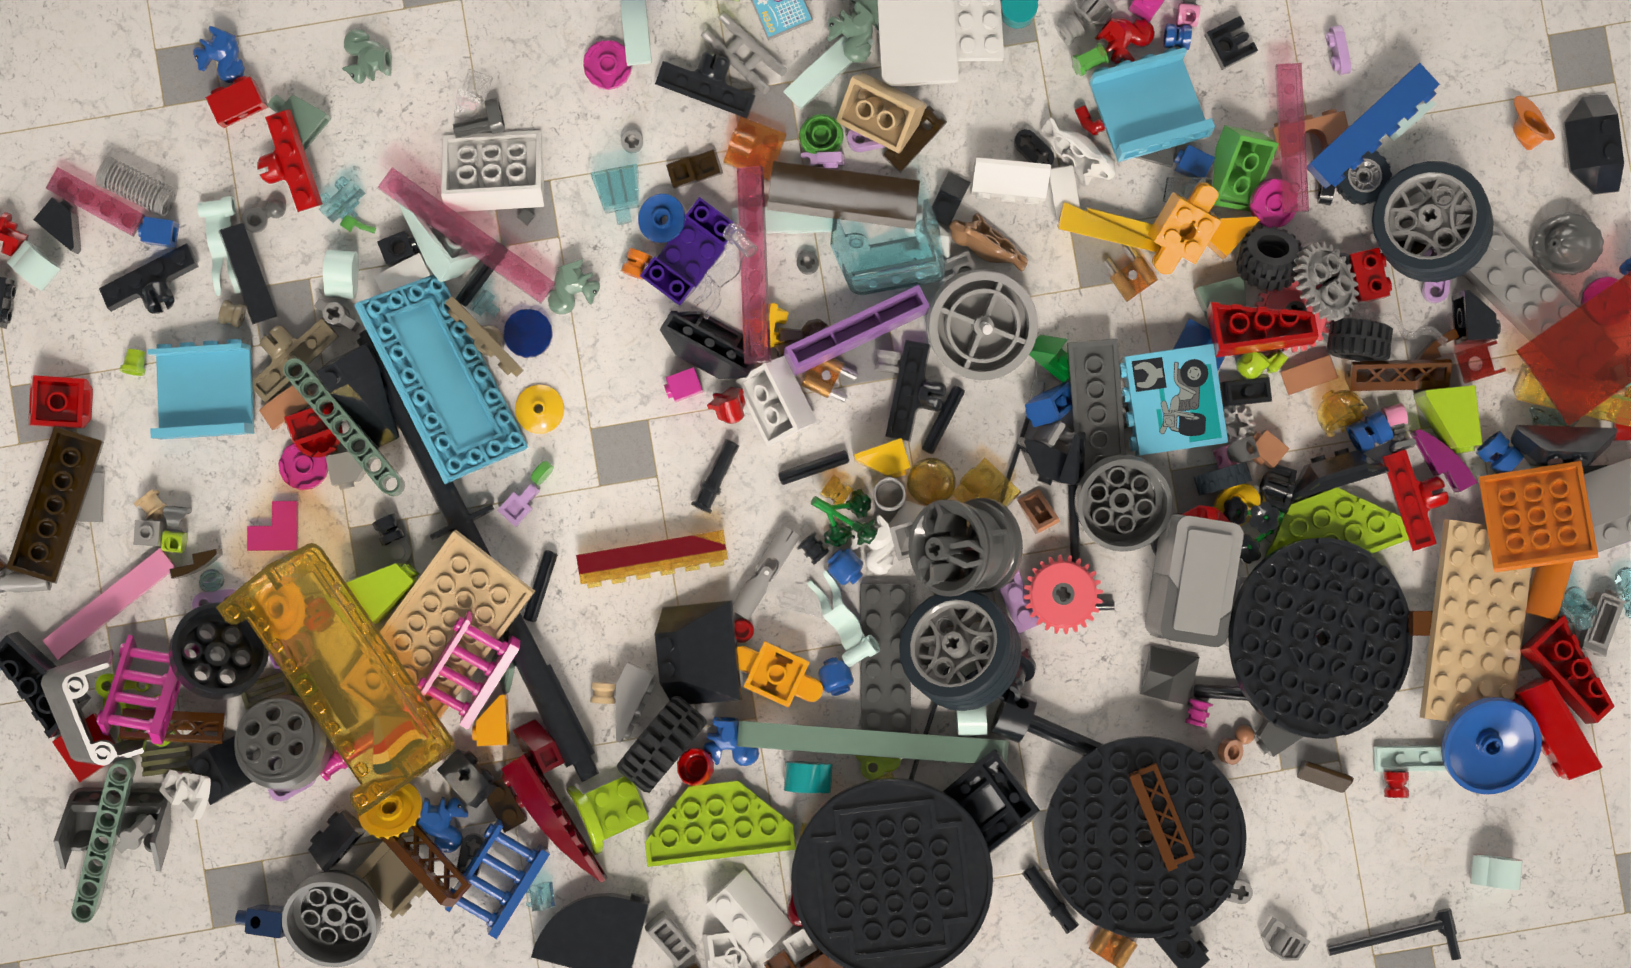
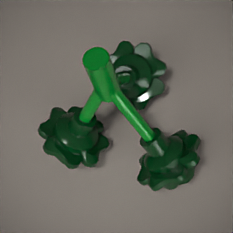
[811,489,878,547]

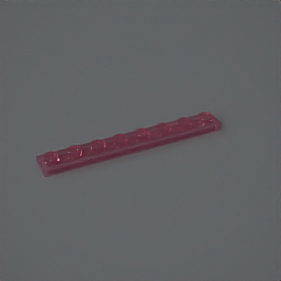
[737,165,771,364]
[378,167,556,304]

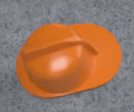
[1513,96,1555,150]

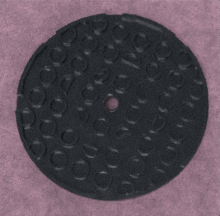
[1228,538,1413,739]
[1043,736,1247,939]

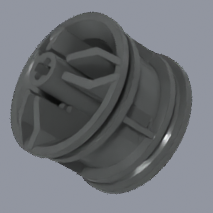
[908,498,1023,596]

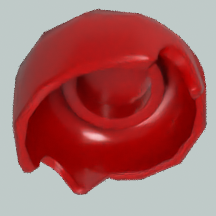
[677,748,714,786]

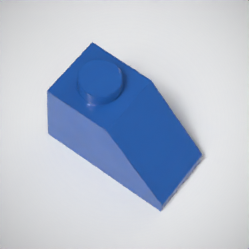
[1025,381,1072,427]

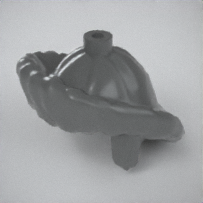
[1532,212,1604,275]

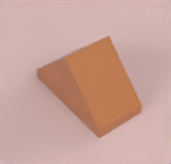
[1017,489,1060,534]

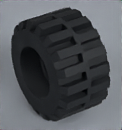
[1236,226,1303,291]
[1326,318,1393,361]

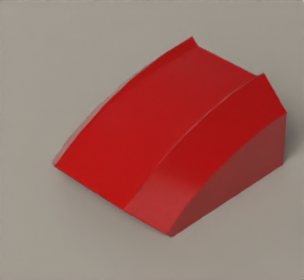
[28,375,93,428]

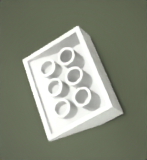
[441,130,544,212]

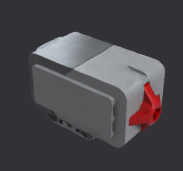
[1145,505,1247,647]

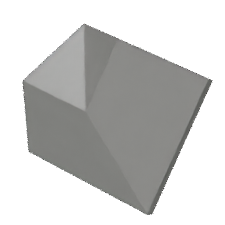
[889,501,925,561]

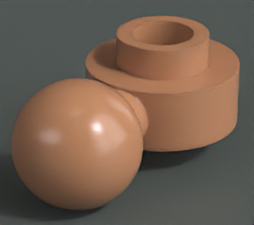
[1218,725,1255,765]

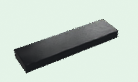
[218,223,277,325]

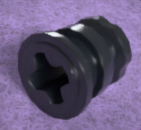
[797,532,829,565]

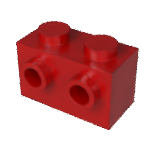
[1349,248,1392,305]

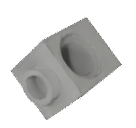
[133,520,167,546]

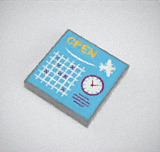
[751,0,813,41]

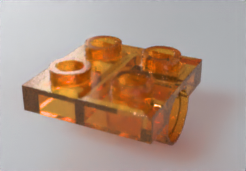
[723,117,787,181]

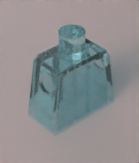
[591,164,640,225]

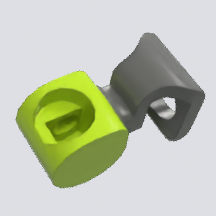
[161,506,192,554]

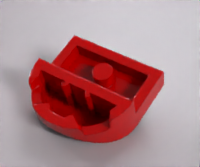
[284,403,343,458]

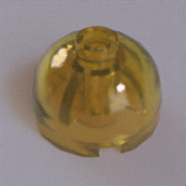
[1316,390,1368,437]
[907,457,956,506]

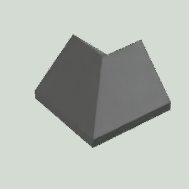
[1140,646,1200,706]

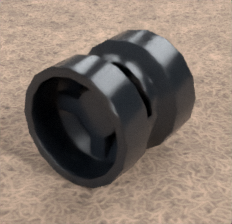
[372,513,405,546]

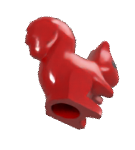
[1094,18,1155,64]

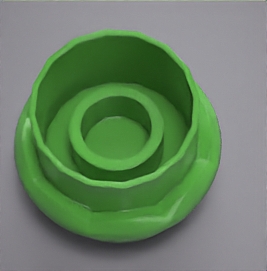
[799,114,843,154]

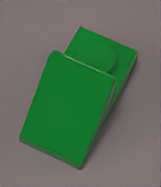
[1029,334,1069,384]

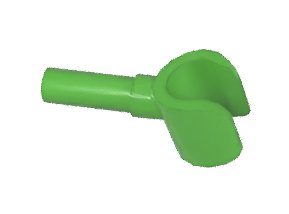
[340,216,376,234]

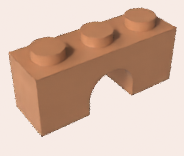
[1268,109,1349,161]

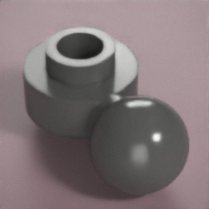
[242,199,286,233]

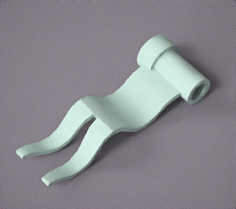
[197,196,241,296]
[807,570,880,667]

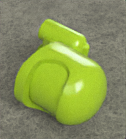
[1236,349,1288,379]

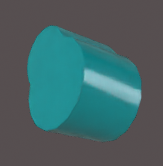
[1001,0,1038,29]
[784,761,833,793]

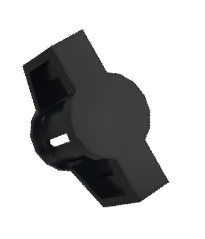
[1259,464,1297,514]

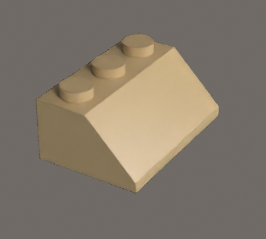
[836,72,927,153]

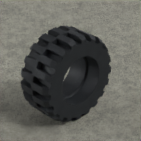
[617,696,707,793]

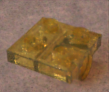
[951,458,1021,507]

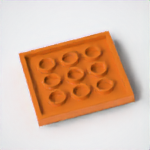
[1479,461,1598,573]

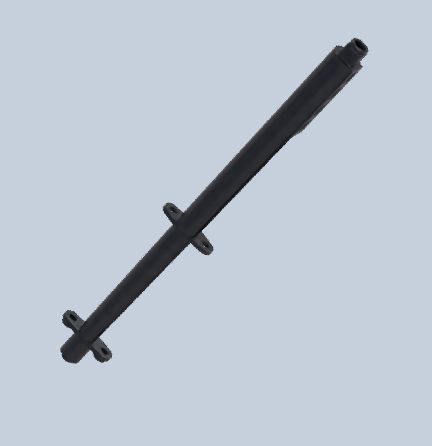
[357,330,599,782]

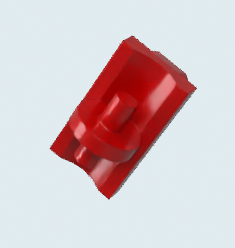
[0,212,29,256]

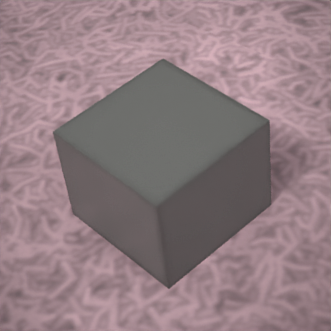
[517,208,535,226]

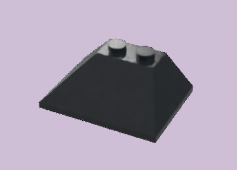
[655,600,742,705]
[943,749,1040,853]

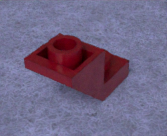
[513,719,564,774]

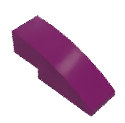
[1410,429,1478,493]

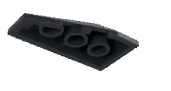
[316,342,400,447]

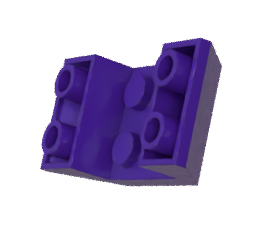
[640,197,739,306]

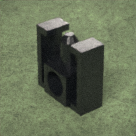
[1204,15,1258,70]

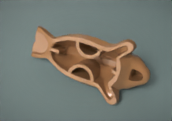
[949,213,1028,271]

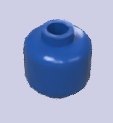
[827,548,864,585]
[818,657,854,696]

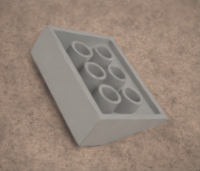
[1584,457,1631,552]

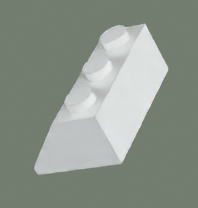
[971,157,1051,205]
[735,356,817,447]
[706,868,793,962]

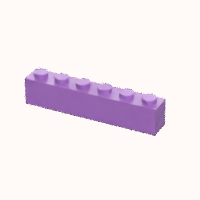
[784,285,930,376]

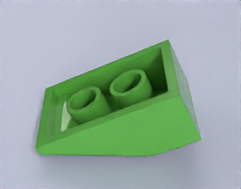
[1213,125,1279,212]

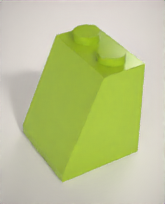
[1413,385,1482,454]
[335,563,420,624]

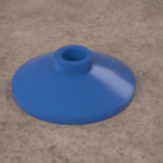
[638,194,685,243]

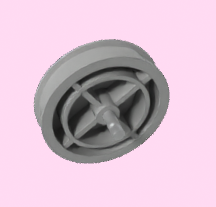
[926,269,1038,380]

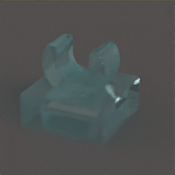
[470,289,500,317]
[526,881,555,911]

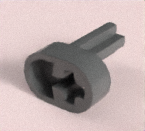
[453,98,505,138]

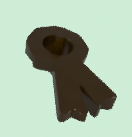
[774,319,829,357]

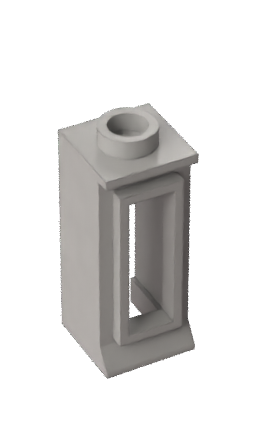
[1578,589,1627,657]

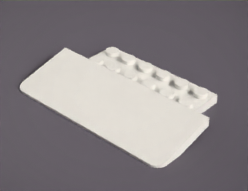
[877,0,1004,86]

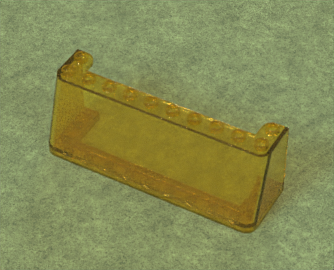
[216,543,455,816]

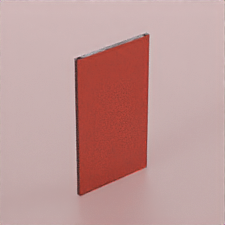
[1516,271,1631,426]

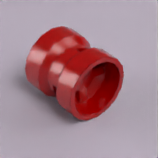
[1383,771,1409,798]

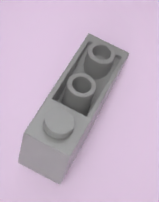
[616,662,657,743]

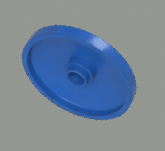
[1441,697,1542,795]

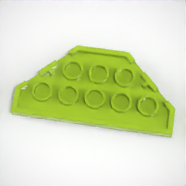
[1264,487,1409,558]
[645,780,796,867]

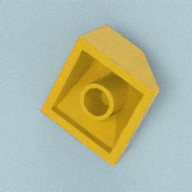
[853,438,910,478]

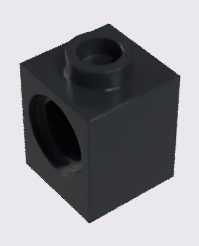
[377,230,419,267]

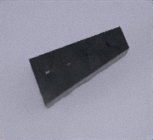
[0,631,92,739]

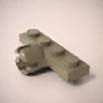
[445,296,524,377]
[252,318,340,403]

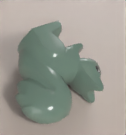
[827,2,874,63]
[342,29,392,84]
[548,259,600,315]

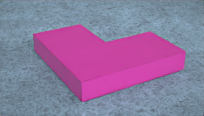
[247,501,298,551]

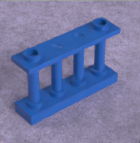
[445,819,550,939]

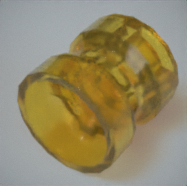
[820,475,854,505]

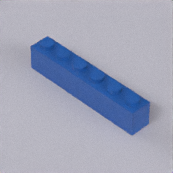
[1305,63,1440,189]

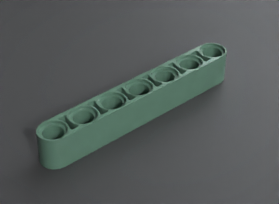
[283,358,405,497]
[71,757,136,923]

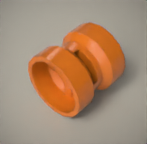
[620,248,652,280]

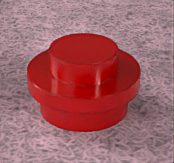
[734,618,754,643]

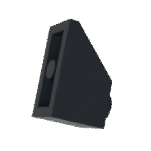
[33,197,81,254]
[1018,437,1068,486]

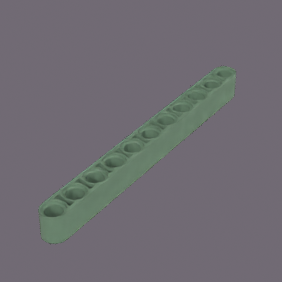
[737,721,1009,765]

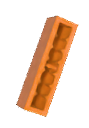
[1526,561,1574,621]

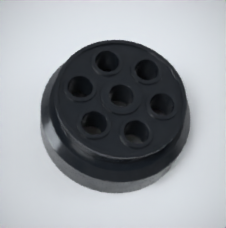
[169,602,269,700]

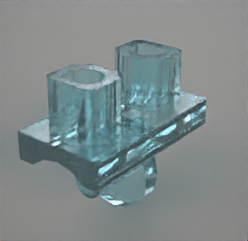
[319,176,366,223]
[1560,586,1598,631]

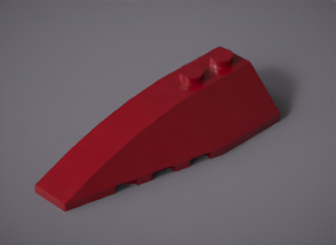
[501,752,608,883]

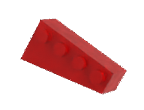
[1207,302,1319,357]
[1520,615,1615,724]

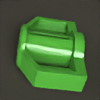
[1072,43,1109,76]

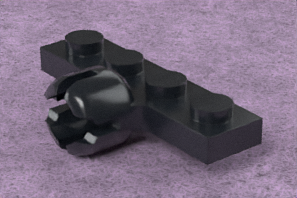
[655,52,756,119]
[99,243,199,314]
[885,340,946,442]

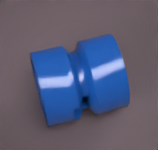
[1346,410,1393,453]
[1476,431,1524,474]

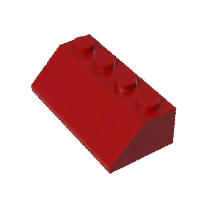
[1513,678,1603,780]

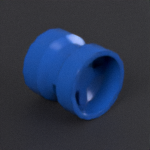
[1163,23,1192,50]

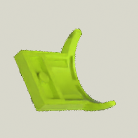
[566,776,649,855]

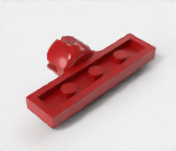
[257,109,323,212]
[1382,449,1449,551]

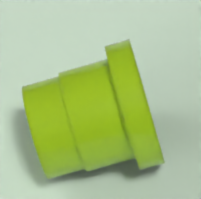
[120,349,146,376]

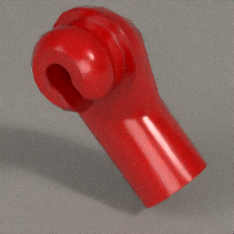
[1075,105,1105,135]

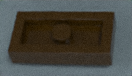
[486,778,527,833]

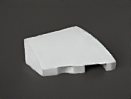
[159,770,211,819]
[702,932,752,968]

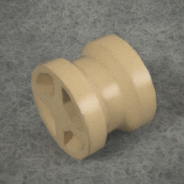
[590,682,616,704]

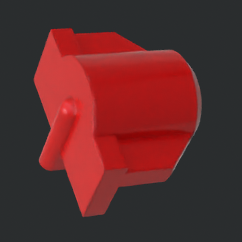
[707,387,745,424]

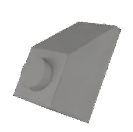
[325,446,379,490]

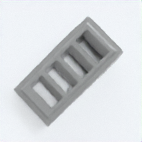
[1033,421,1065,447]
[645,911,697,967]

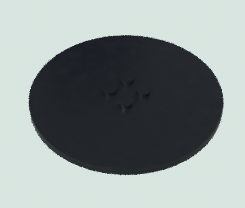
[791,778,993,968]

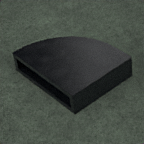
[531,893,650,968]

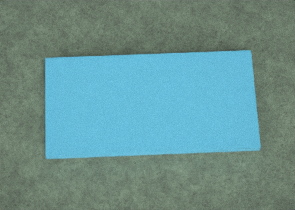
[354,275,529,484]

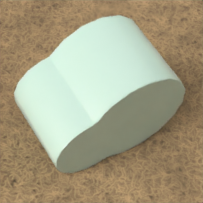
[7,240,61,291]
[323,250,359,299]
[955,706,987,737]
[1470,854,1523,890]

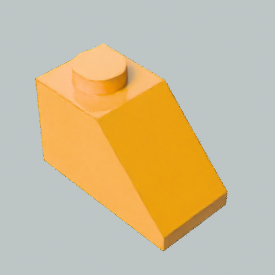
[1207,217,1259,260]
[472,694,510,746]

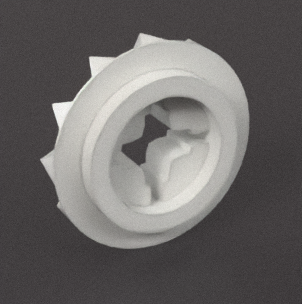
[1223,405,1256,444]

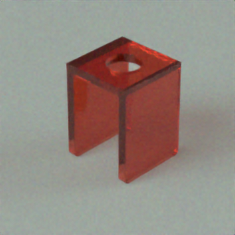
[1455,340,1506,384]

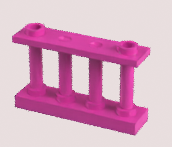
[415,611,520,729]
[97,635,190,745]

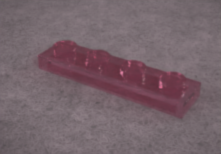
[46,167,146,237]

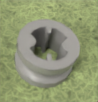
[621,130,643,153]

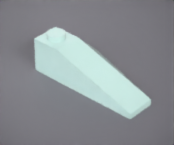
[394,186,488,282]

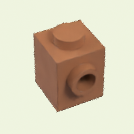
[1247,430,1290,469]

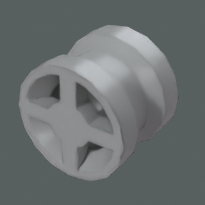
[1055,14,1085,46]
[874,350,901,373]

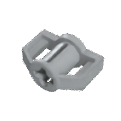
[1071,0,1118,26]
[314,298,360,332]
[115,814,157,854]
[1260,917,1311,961]

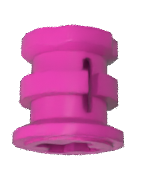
[1185,698,1213,728]

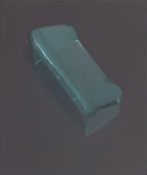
[830,199,945,295]

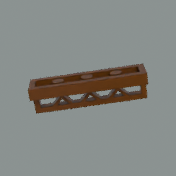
[1345,359,1453,391]
[119,708,227,744]
[1128,763,1195,872]
[380,824,472,907]

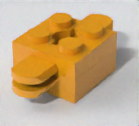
[1147,182,1222,274]
[737,641,823,708]

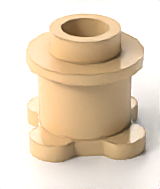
[134,489,168,521]

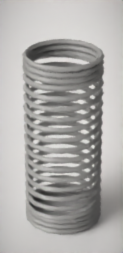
[95,157,177,217]
[873,477,906,512]

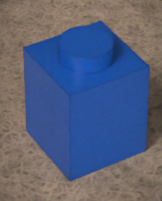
[1174,145,1215,183]
[138,217,180,248]

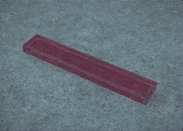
[1275,63,1309,213]

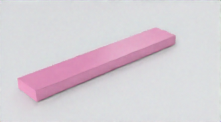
[42,548,177,660]

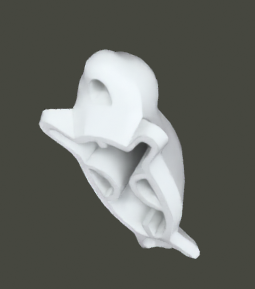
[1040,118,1116,187]

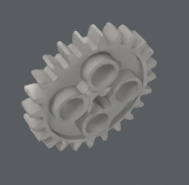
[1293,241,1359,321]

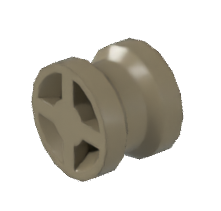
[218,300,246,328]

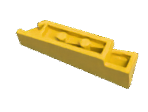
[1057,202,1160,252]

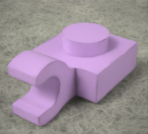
[801,152,845,169]
[497,484,540,527]

